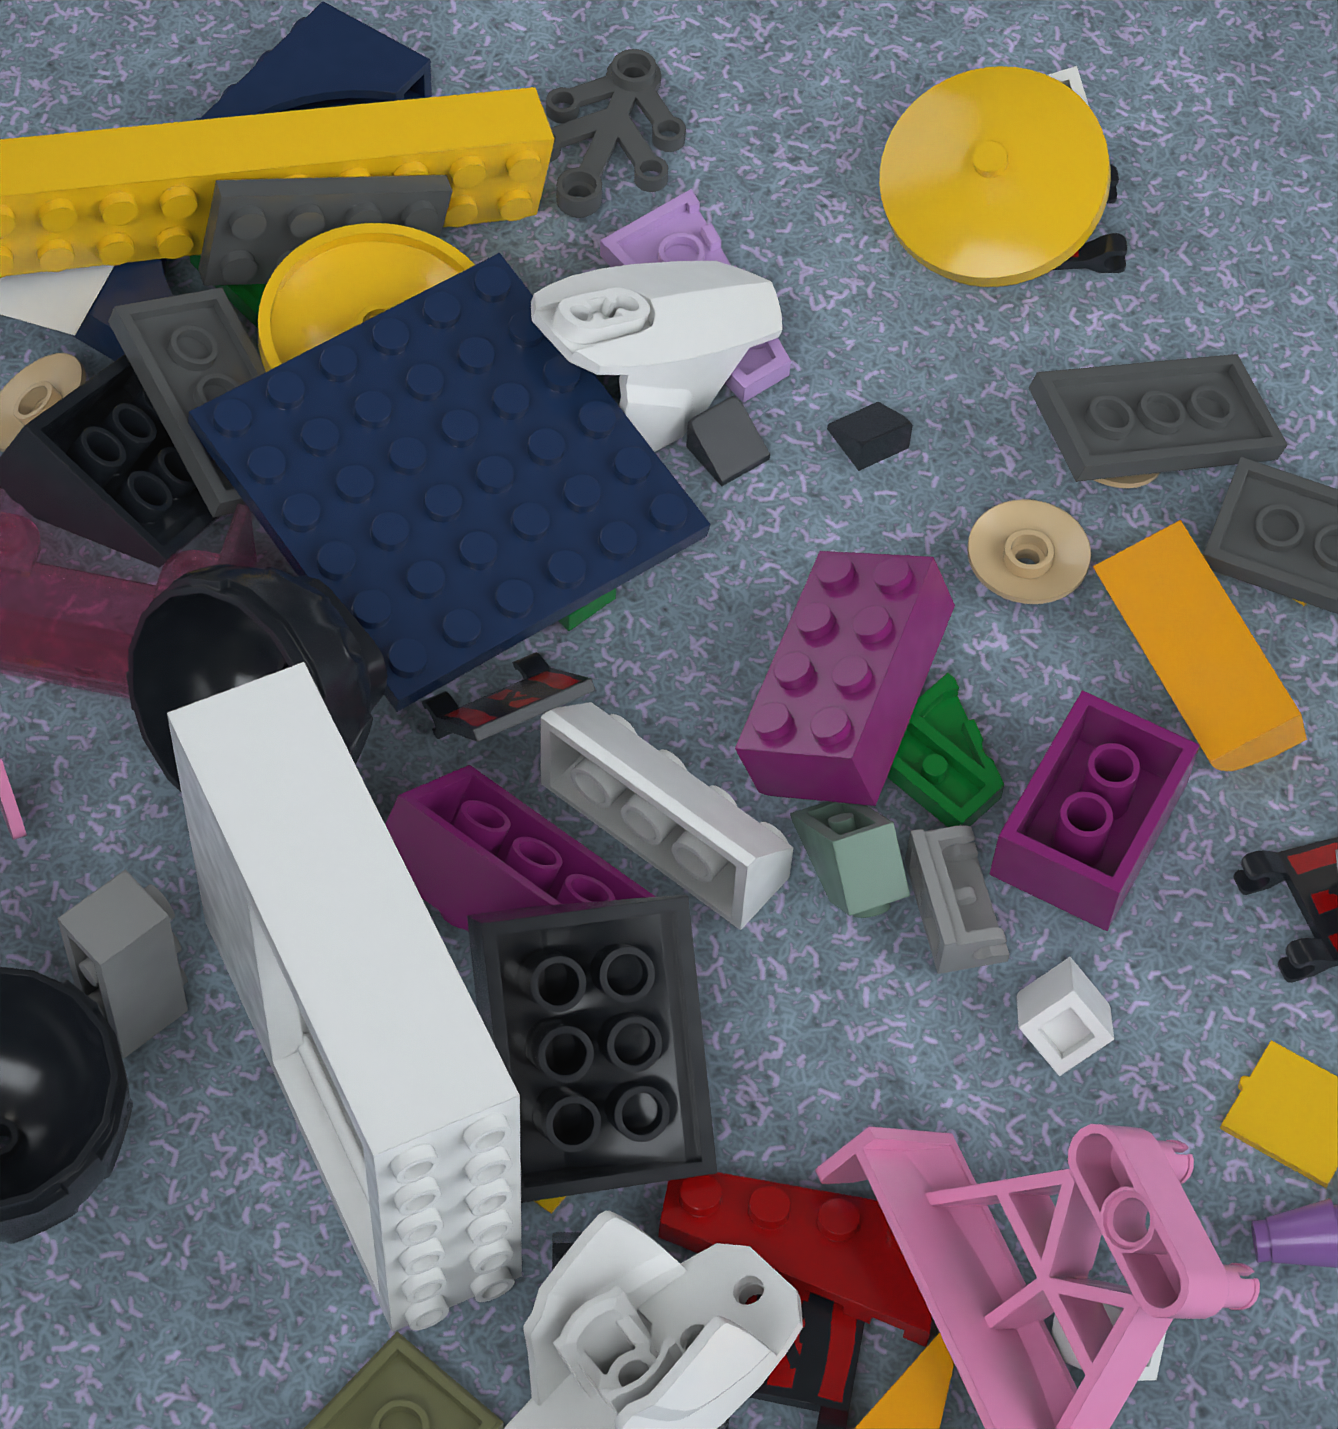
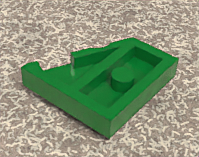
[887,673,1004,827]

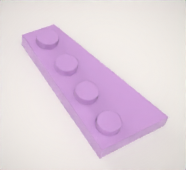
[600,189,791,403]

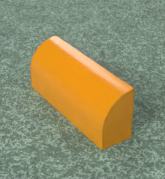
[1093,520,1307,771]

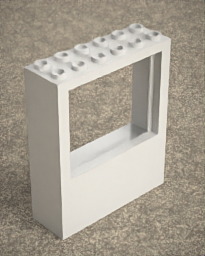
[167,662,522,1332]

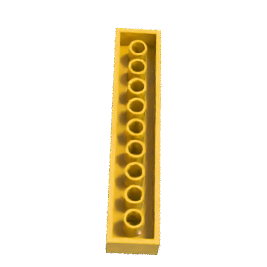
[0,87,555,278]

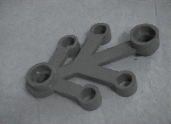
[546,49,686,218]

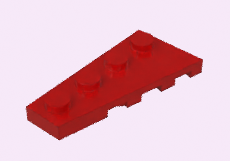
[658,1172,932,1347]

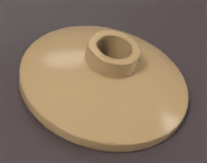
[0,353,86,452]
[967,499,1091,604]

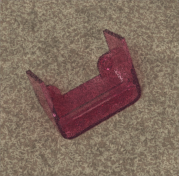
[0,486,257,699]

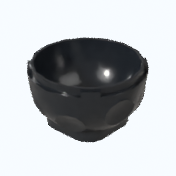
[126,564,388,792]
[0,967,133,1244]

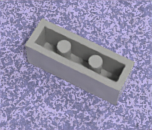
[57,869,188,1059]

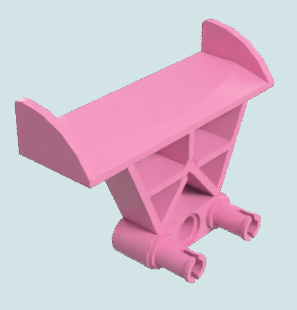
[815,1124,1260,1429]

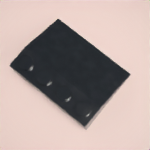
[0,354,221,568]
[467,895,717,1203]

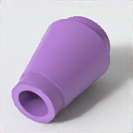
[1251,1198,1338,1268]

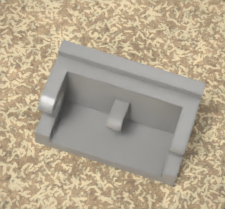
[905,826,1009,974]

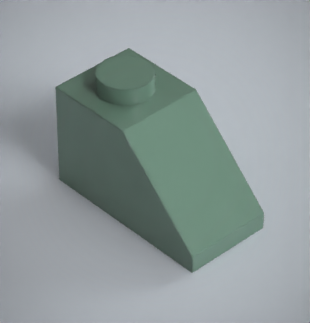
[790,801,910,918]

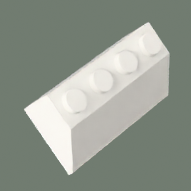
[541,702,793,930]

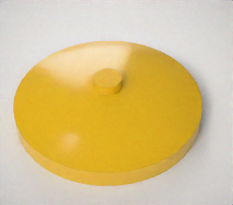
[879,66,1111,287]
[258,223,475,372]

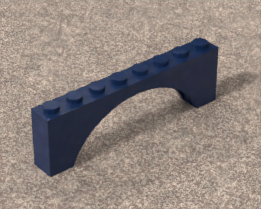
[70,1,432,361]

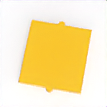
[1219,1040,1338,1188]

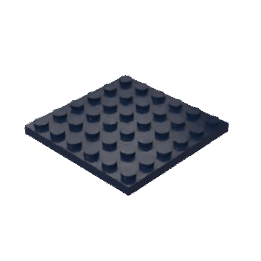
[188,253,711,712]

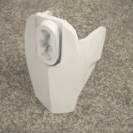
[531,261,783,452]
[504,1211,803,1429]

